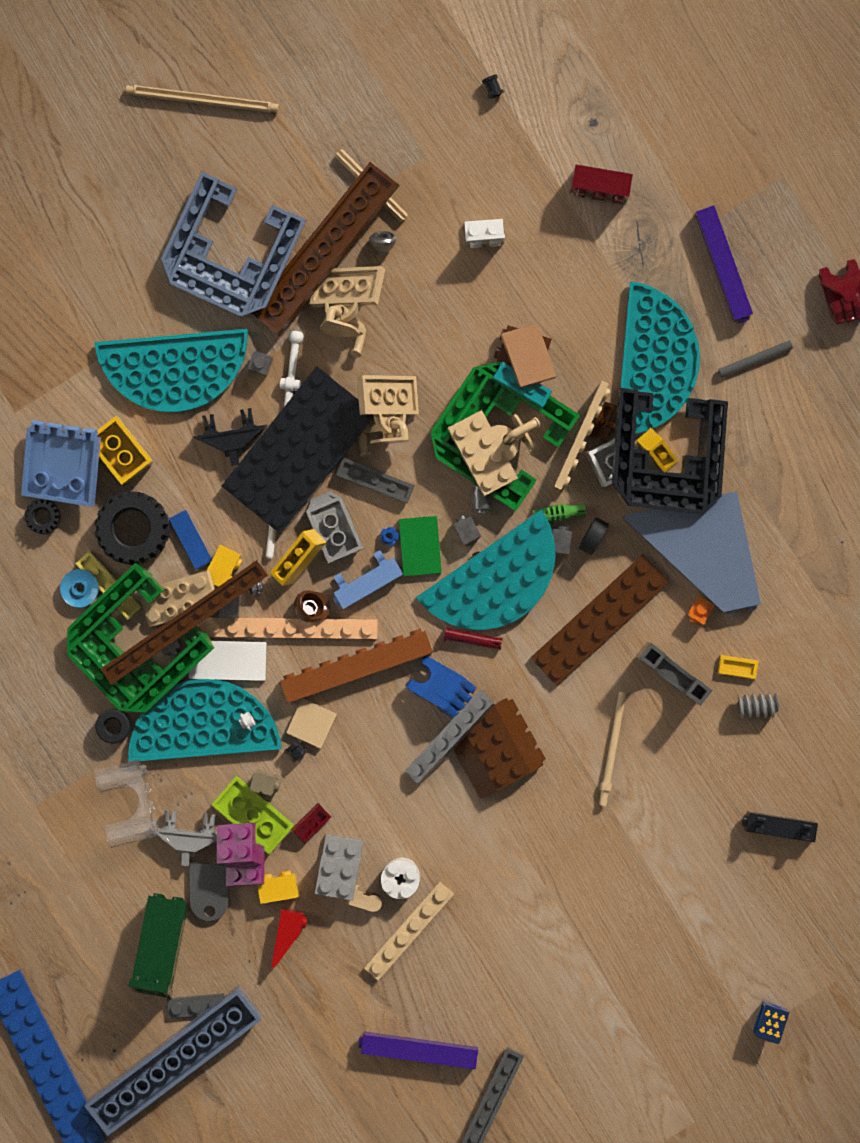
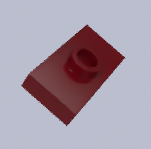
[291,803,331,844]

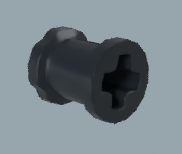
[481,74,504,99]

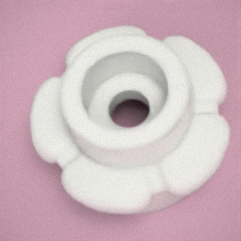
[239,712,255,730]

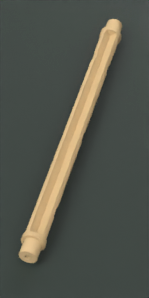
[126,85,279,113]

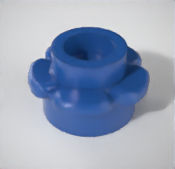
[380,527,399,546]

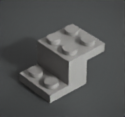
[315,834,364,901]

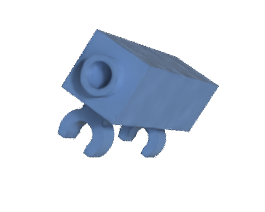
[333,550,403,609]

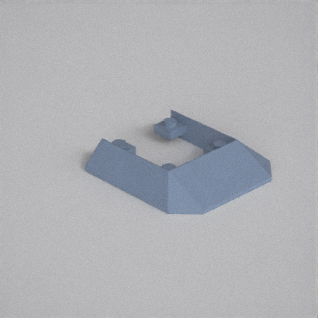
[161,171,306,317]

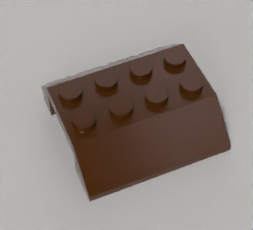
[453,698,546,799]

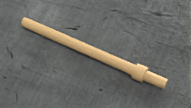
[599,692,626,806]

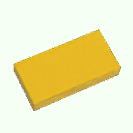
[717,655,759,680]

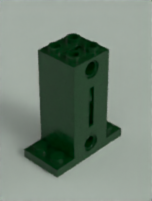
[129,893,188,999]

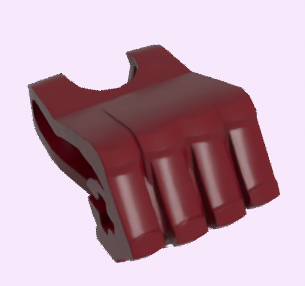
[819,259,860,325]

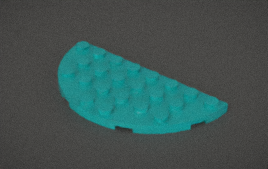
[620,281,700,434]
[94,329,248,412]
[416,509,556,630]
[128,679,282,762]

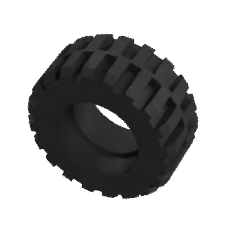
[94,491,170,565]

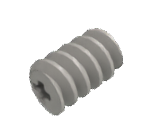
[738,693,779,719]

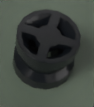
[284,739,308,763]

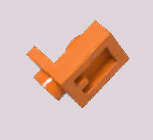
[686,595,715,626]

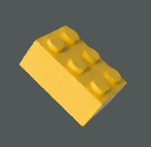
[97,416,154,486]

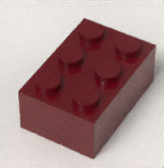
[570,164,633,204]

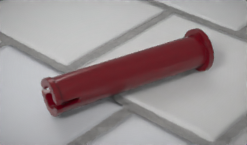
[444,626,503,650]

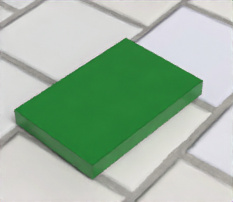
[399,516,442,576]

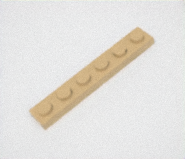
[364,881,454,981]

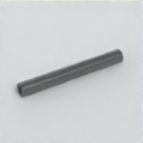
[718,340,793,378]

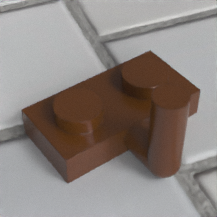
[589,401,618,442]

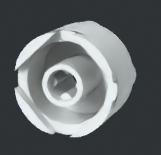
[381,857,420,899]

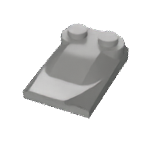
[306,491,364,564]

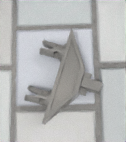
[150,809,217,866]

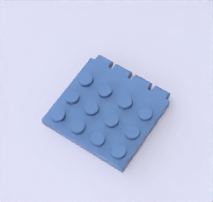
[21,420,101,507]

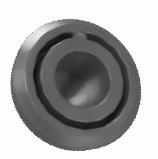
[369,231,396,256]

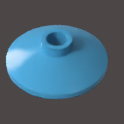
[60,569,99,608]

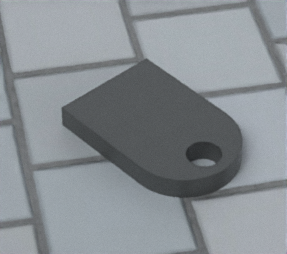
[189,863,229,921]

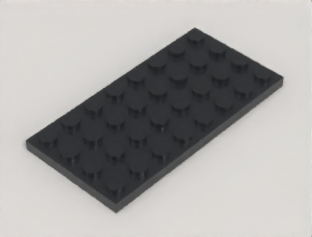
[221,366,374,534]

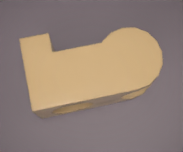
[346,885,382,912]

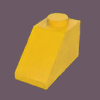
[636,428,679,472]

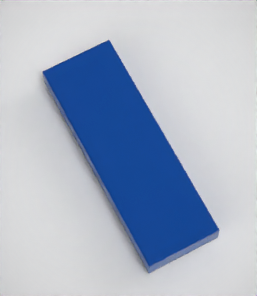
[169,510,212,569]

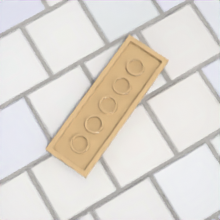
[553,381,610,491]

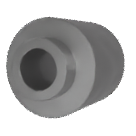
[471,486,491,514]

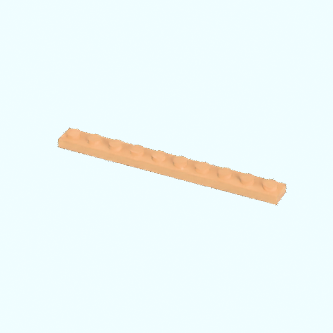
[198,617,378,639]

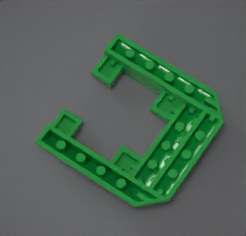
[430,362,580,511]
[67,563,214,712]

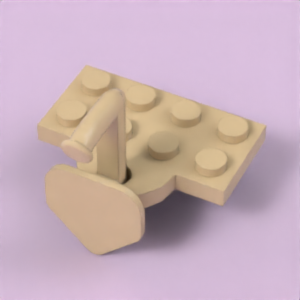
[309,266,385,358]
[357,375,419,458]
[447,410,540,497]

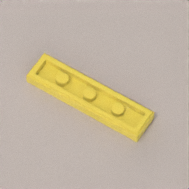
[76,551,142,620]

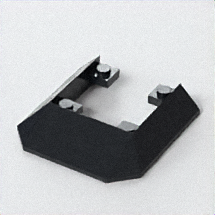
[612,388,728,514]

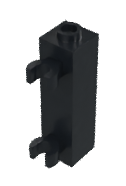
[742,811,818,842]

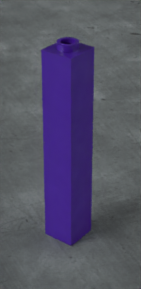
[695,205,753,324]
[358,1031,478,1069]

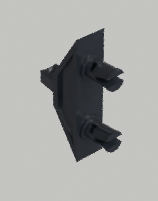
[192,408,268,466]

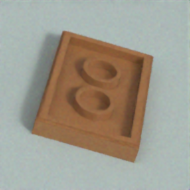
[501,323,557,389]

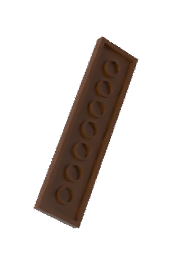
[530,554,669,686]

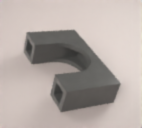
[636,642,713,706]

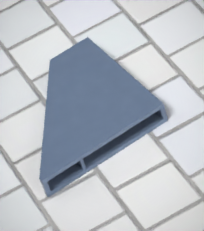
[623,491,761,615]

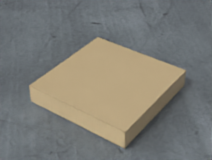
[286,698,337,749]

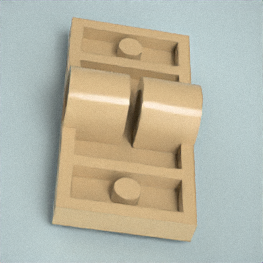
[139,570,215,627]

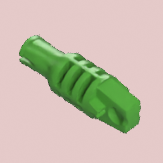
[532,503,586,523]

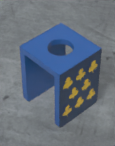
[753,1001,790,1044]

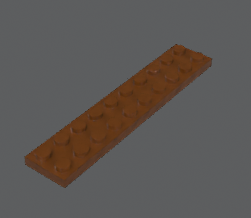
[252,162,400,336]

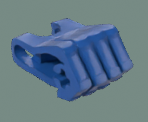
[405,656,476,718]

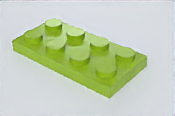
[211,775,294,855]

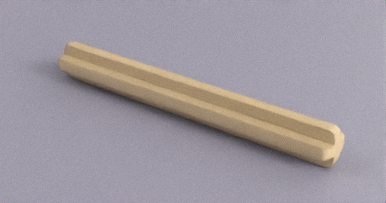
[335,149,408,222]

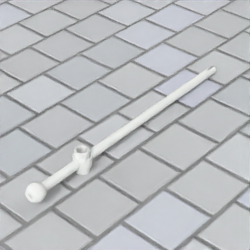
[266,331,304,559]

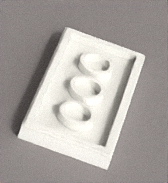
[189,641,267,681]

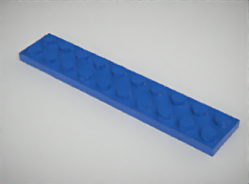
[0,969,107,1143]

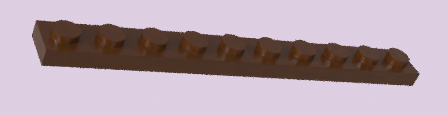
[101,560,269,685]

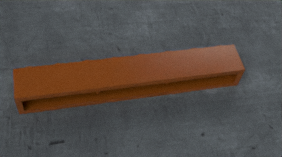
[280,628,433,703]

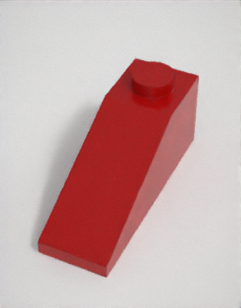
[271,908,308,968]

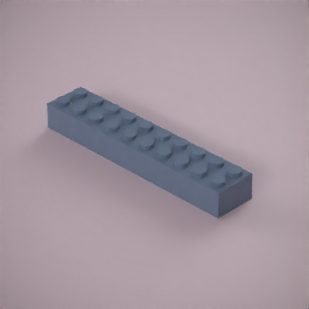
[84,985,262,1136]

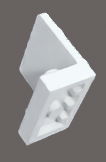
[464,219,505,248]

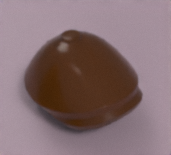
[294,590,330,623]

